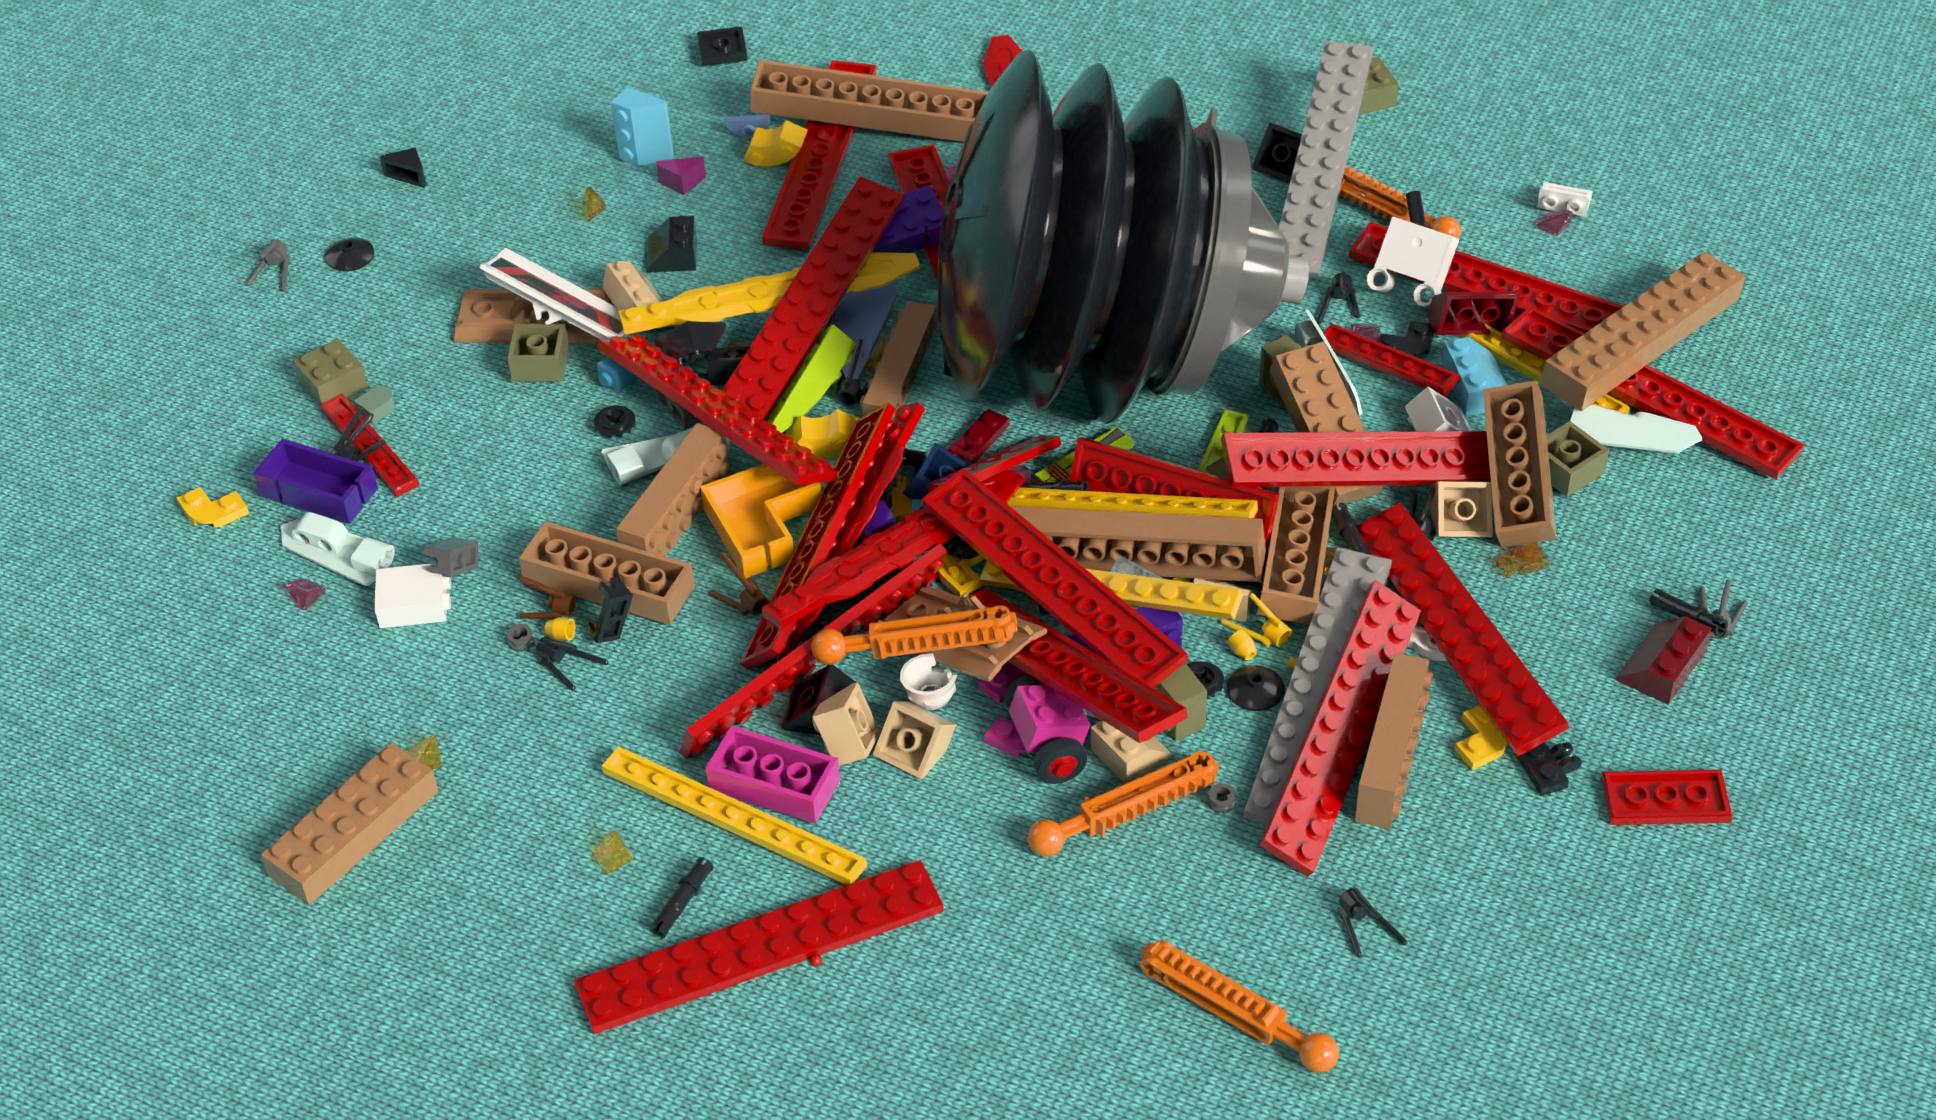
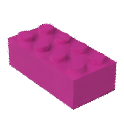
[706,725,840,824]

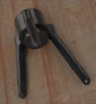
[1317,272,1360,324]
[835,339,875,405]
[331,406,385,462]
[1409,486,1436,540]
[536,636,609,691]
[1338,887,1408,957]

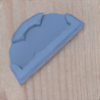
[724,114,771,139]

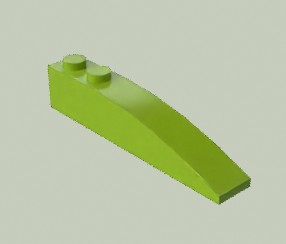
[765,324,856,433]

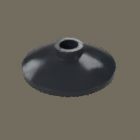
[325,238,375,272]
[1227,665,1284,711]

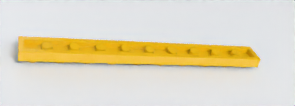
[1007,488,1258,518]
[979,560,1243,620]
[602,746,867,885]

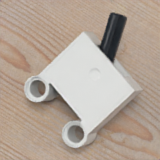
[1367,191,1459,308]

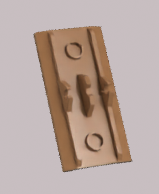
[454,289,611,343]
[882,586,1048,682]

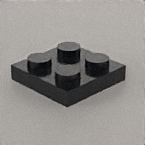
[697,26,748,66]

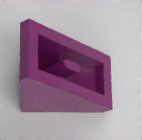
[656,156,706,195]

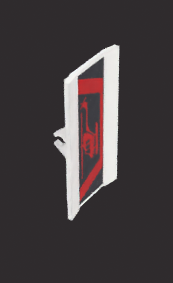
[480,248,624,339]

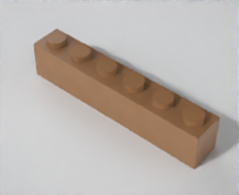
[860,301,937,420]

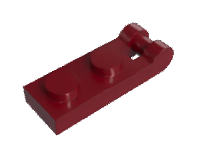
[948,408,1010,461]

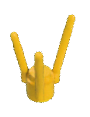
[1221,593,1292,647]

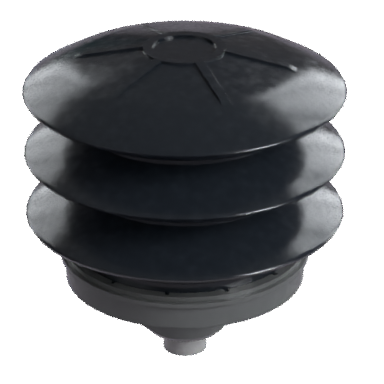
[937,49,1309,424]

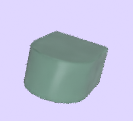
[354,386,395,424]

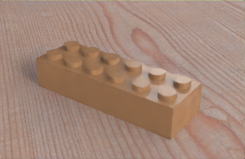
[1269,341,1385,507]
[1483,380,1557,548]
[616,423,731,557]
[1257,486,1335,625]
[519,521,695,625]
[1355,653,1433,829]
[261,742,439,905]

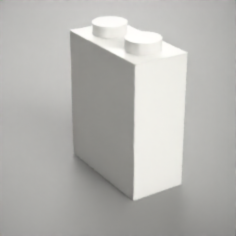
[375,563,451,628]

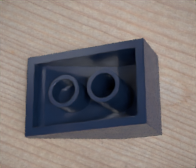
[902,442,969,500]

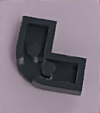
[1379,320,1434,357]

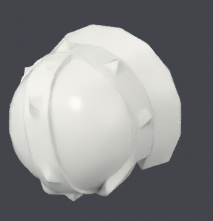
[900,653,957,710]

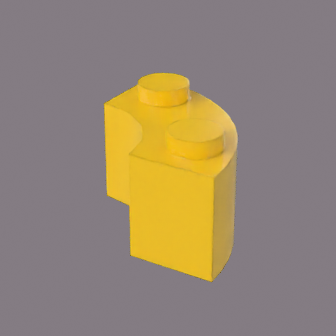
[743,120,808,166]
[786,409,859,458]

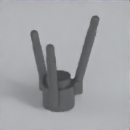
[246,239,291,292]
[1699,579,1748,639]

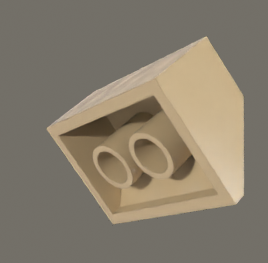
[602,261,678,329]

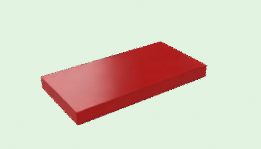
[1601,769,1733,825]

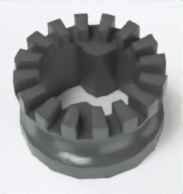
[507,624,534,652]
[1208,784,1235,814]

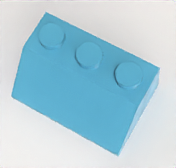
[611,87,674,166]
[1441,337,1507,416]

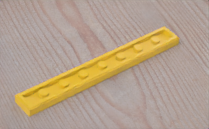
[1456,323,1630,414]

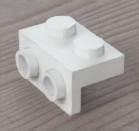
[1537,182,1593,217]

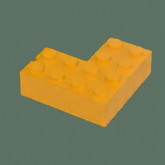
[700,464,821,578]

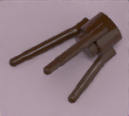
[709,552,769,615]
[517,575,576,619]

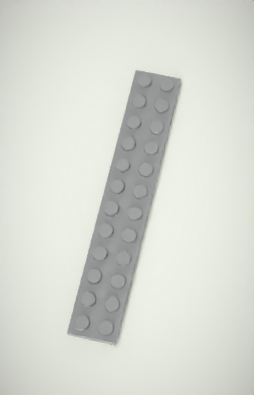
[1279,41,1373,279]
[1244,547,1392,824]

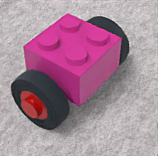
[1004,674,1090,784]

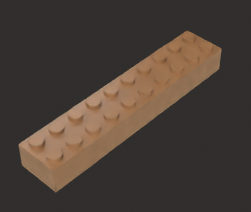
[751,60,988,142]
[1540,252,1746,411]
[1010,506,1267,582]

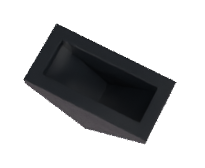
[380,147,427,188]

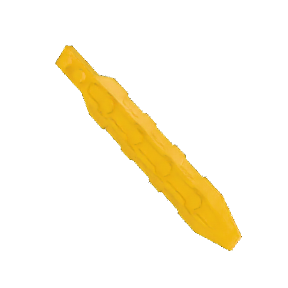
[619,253,920,335]

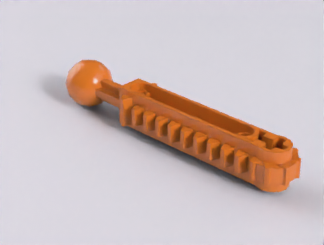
[1339,165,1461,239]
[811,606,1018,665]
[1027,751,1219,857]
[1140,940,1339,1073]

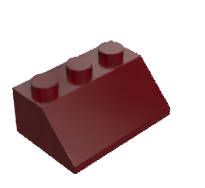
[1427,291,1521,335]
[1616,616,1712,705]

